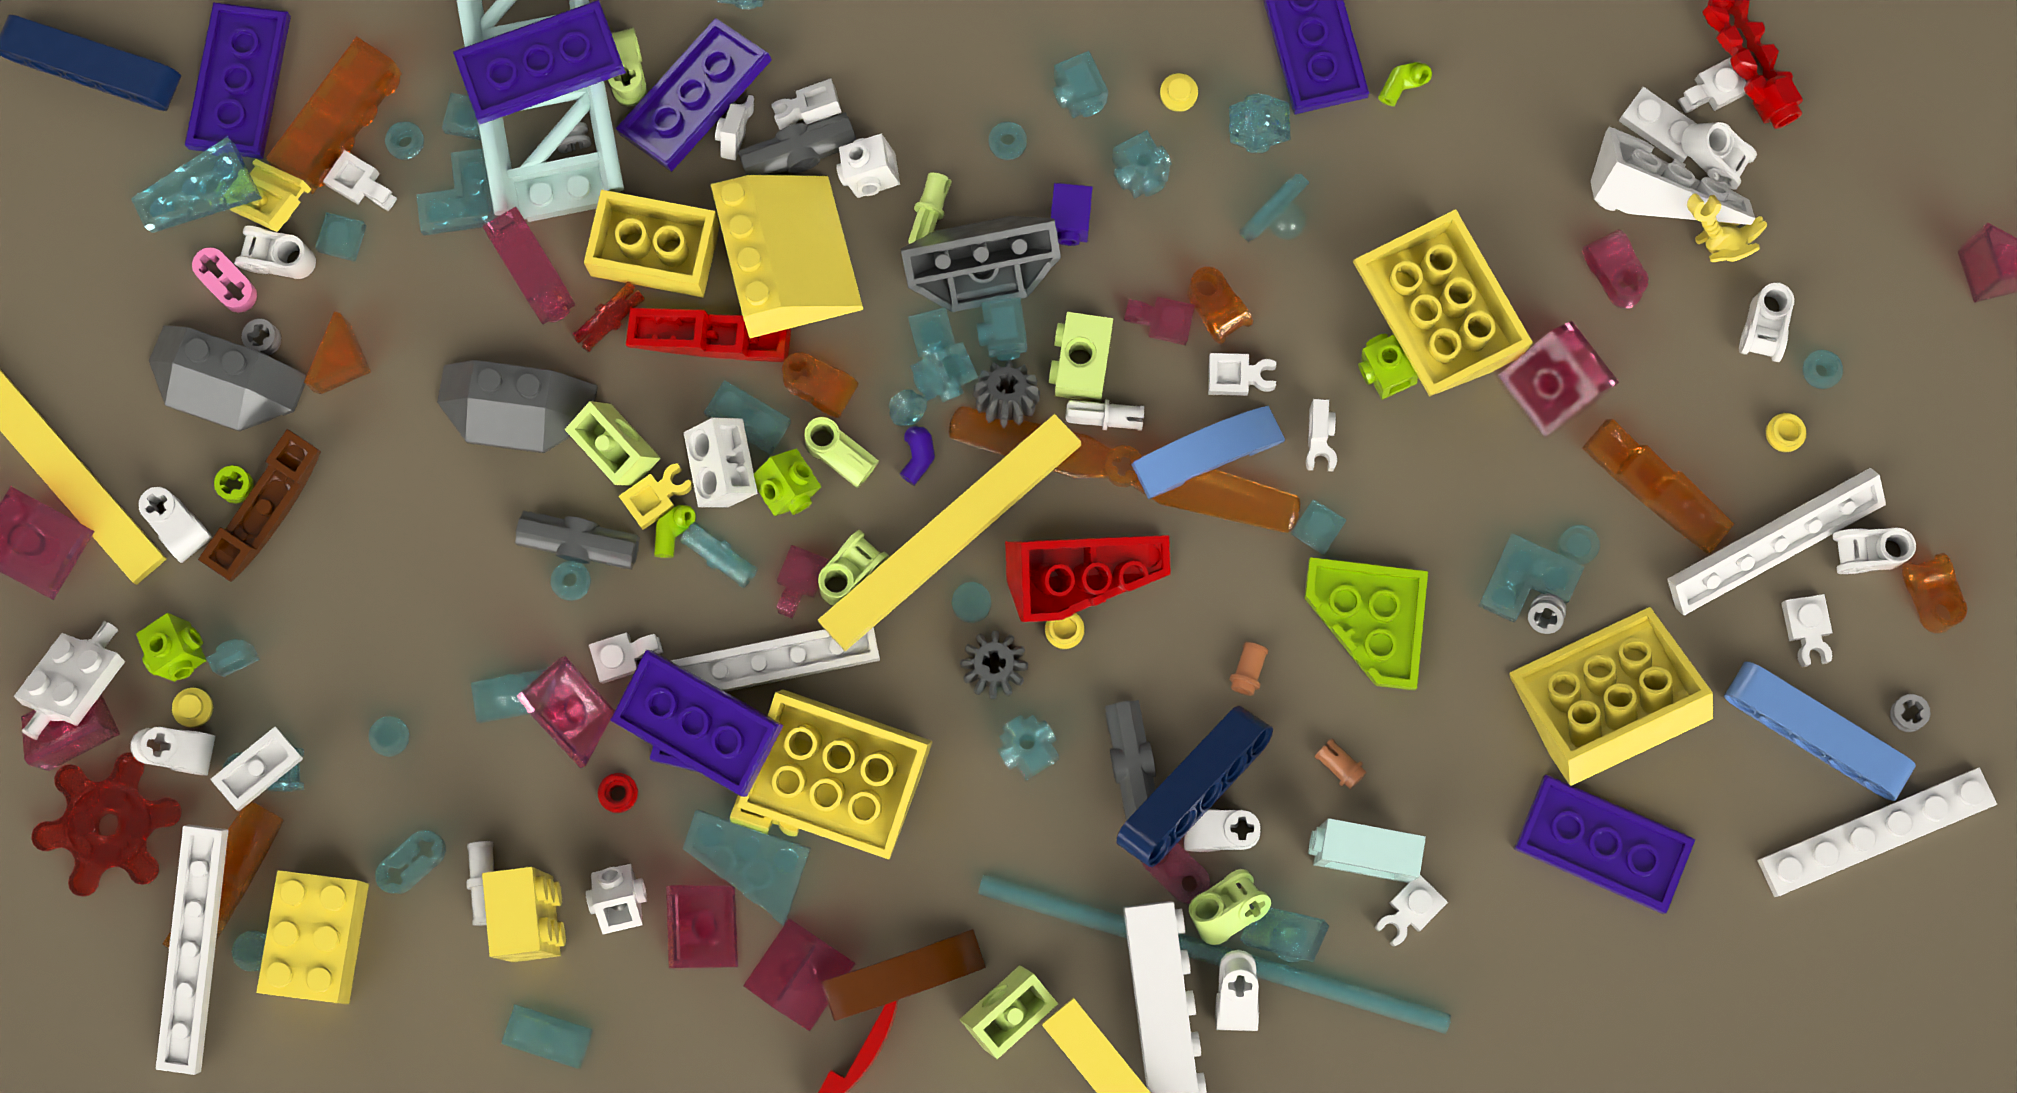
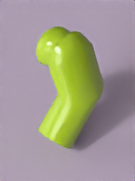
[1378,62,1432,106]
[654,505,696,558]

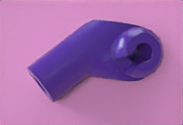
[899,426,935,486]

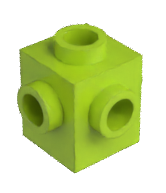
[1358,333,1418,400]
[754,448,821,516]
[136,613,207,682]

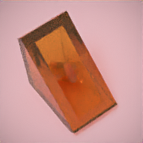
[304,311,371,394]

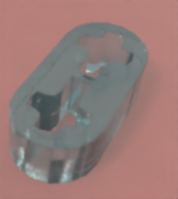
[375,830,446,895]

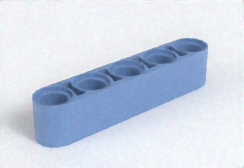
[1724,662,1916,801]

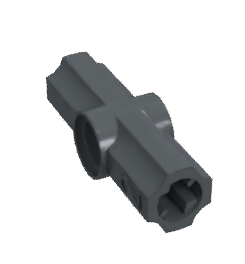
[738,112,856,175]
[515,511,640,570]
[1105,700,1156,821]

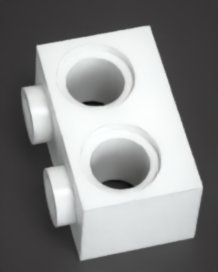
[683,418,758,507]

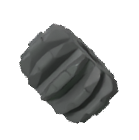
[973,359,1040,428]
[960,630,1028,699]

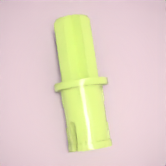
[908,172,952,244]

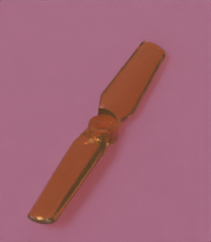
[949,406,1300,533]

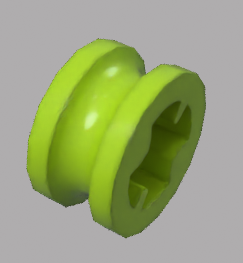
[214,465,254,504]

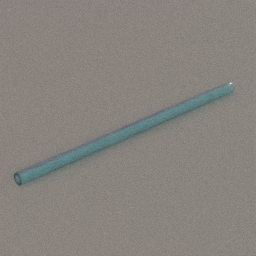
[978,875,1451,1034]

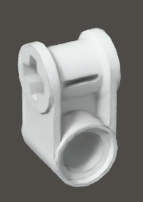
[1682,122,1757,190]
[234,226,316,279]
[1739,283,1794,362]
[138,487,213,563]
[1833,528,1916,574]
[131,727,215,776]
[1184,808,1261,852]
[1215,950,1259,1031]

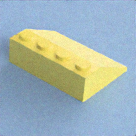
[711,175,863,338]
[1353,209,1533,397]
[1509,607,1713,786]
[737,689,933,860]

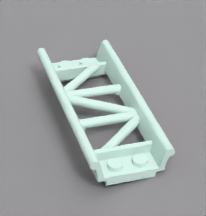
[457,0,624,222]

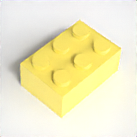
[584,190,720,298]
[482,867,566,962]
[256,870,369,1004]

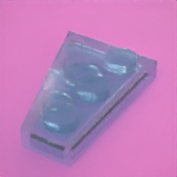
[131,137,262,233]
[683,810,811,926]

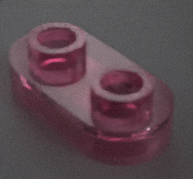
[1141,843,1210,904]

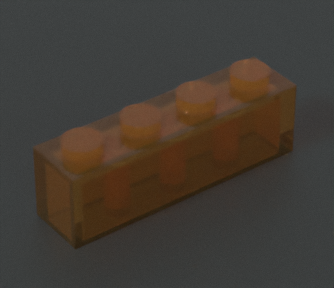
[266,36,402,195]

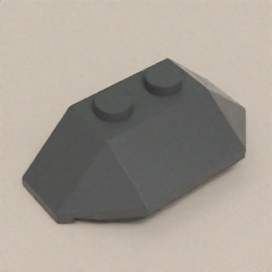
[901,216,1061,312]
[149,325,309,431]
[437,360,598,453]

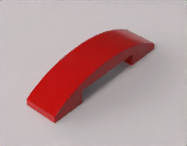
[818,1000,899,1093]

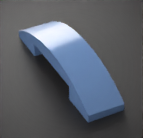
[1131,406,1285,499]

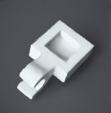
[1678,57,1747,113]
[715,95,754,161]
[323,150,397,211]
[1306,399,1337,472]
[589,633,663,684]

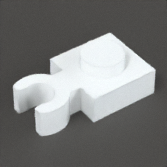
[771,78,842,130]
[1208,353,1276,396]
[1781,594,1833,667]
[1375,875,1448,946]

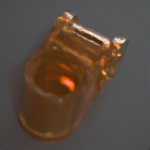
[1187,266,1253,345]
[782,352,859,418]
[1902,553,1968,634]

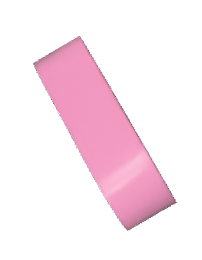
[192,247,257,313]

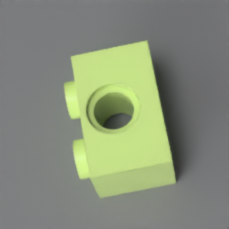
[1049,312,1113,403]
[565,401,661,486]
[959,965,1058,1059]

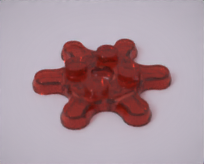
[31,752,182,897]

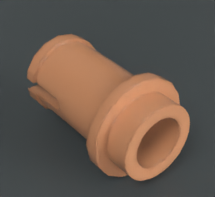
[1229,642,1268,696]
[1315,738,1367,790]

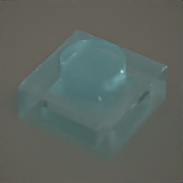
[442,93,481,140]
[315,212,367,262]
[908,307,956,357]
[1291,499,1346,555]
[206,639,260,677]

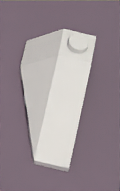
[1590,126,1755,225]

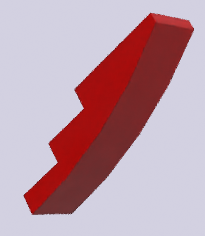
[626,308,791,363]

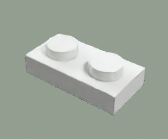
[1619,87,1697,163]
[210,727,303,811]

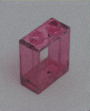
[482,207,576,324]

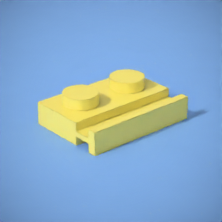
[221,159,311,232]

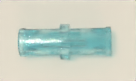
[680,522,758,588]

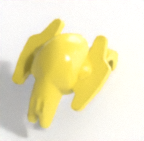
[1687,193,1767,262]

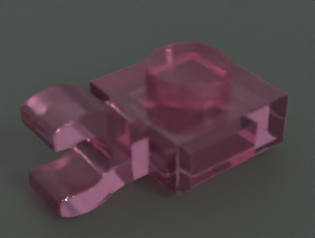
[1124,297,1195,345]
[776,545,829,619]

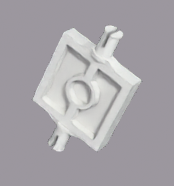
[14,621,125,740]

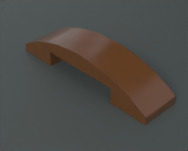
[198,429,321,582]
[821,929,986,1021]

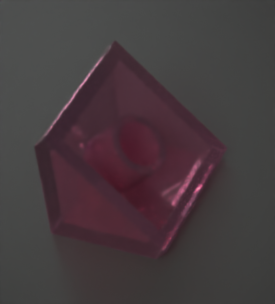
[1958,222,2017,303]
[517,656,615,768]
[21,694,120,771]
[666,885,738,971]
[743,918,856,1031]

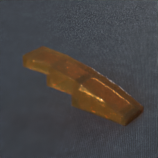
[1582,419,1734,553]
[162,801,284,949]

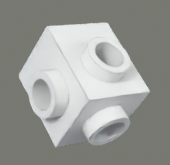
[837,133,900,198]
[586,864,647,934]

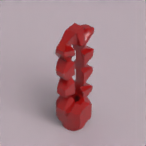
[1702,0,1803,129]

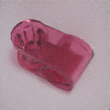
[1583,229,1649,308]

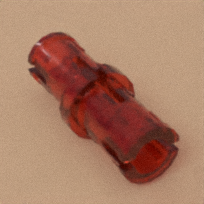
[572,282,645,352]

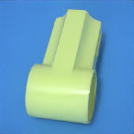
[805,417,879,488]

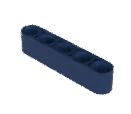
[0,15,182,111]
[1116,706,1273,867]

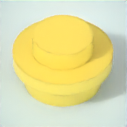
[1160,73,1198,112]
[1766,413,1806,452]
[1045,613,1085,649]
[172,688,213,728]

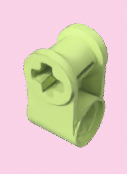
[608,28,647,107]
[818,530,889,605]
[1188,869,1271,945]

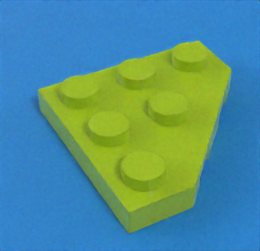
[1304,557,1428,690]

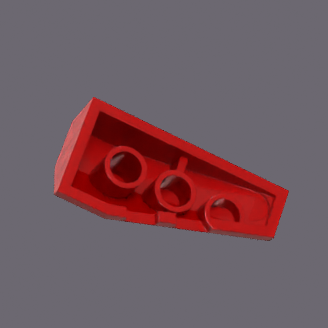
[1005,535,1171,622]

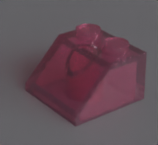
[1498,321,1619,437]
[0,486,95,600]

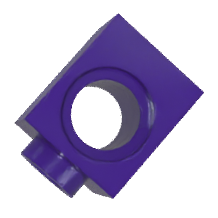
[1051,183,1093,246]

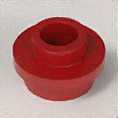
[598,773,638,813]

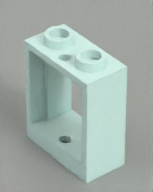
[1308,818,1426,883]

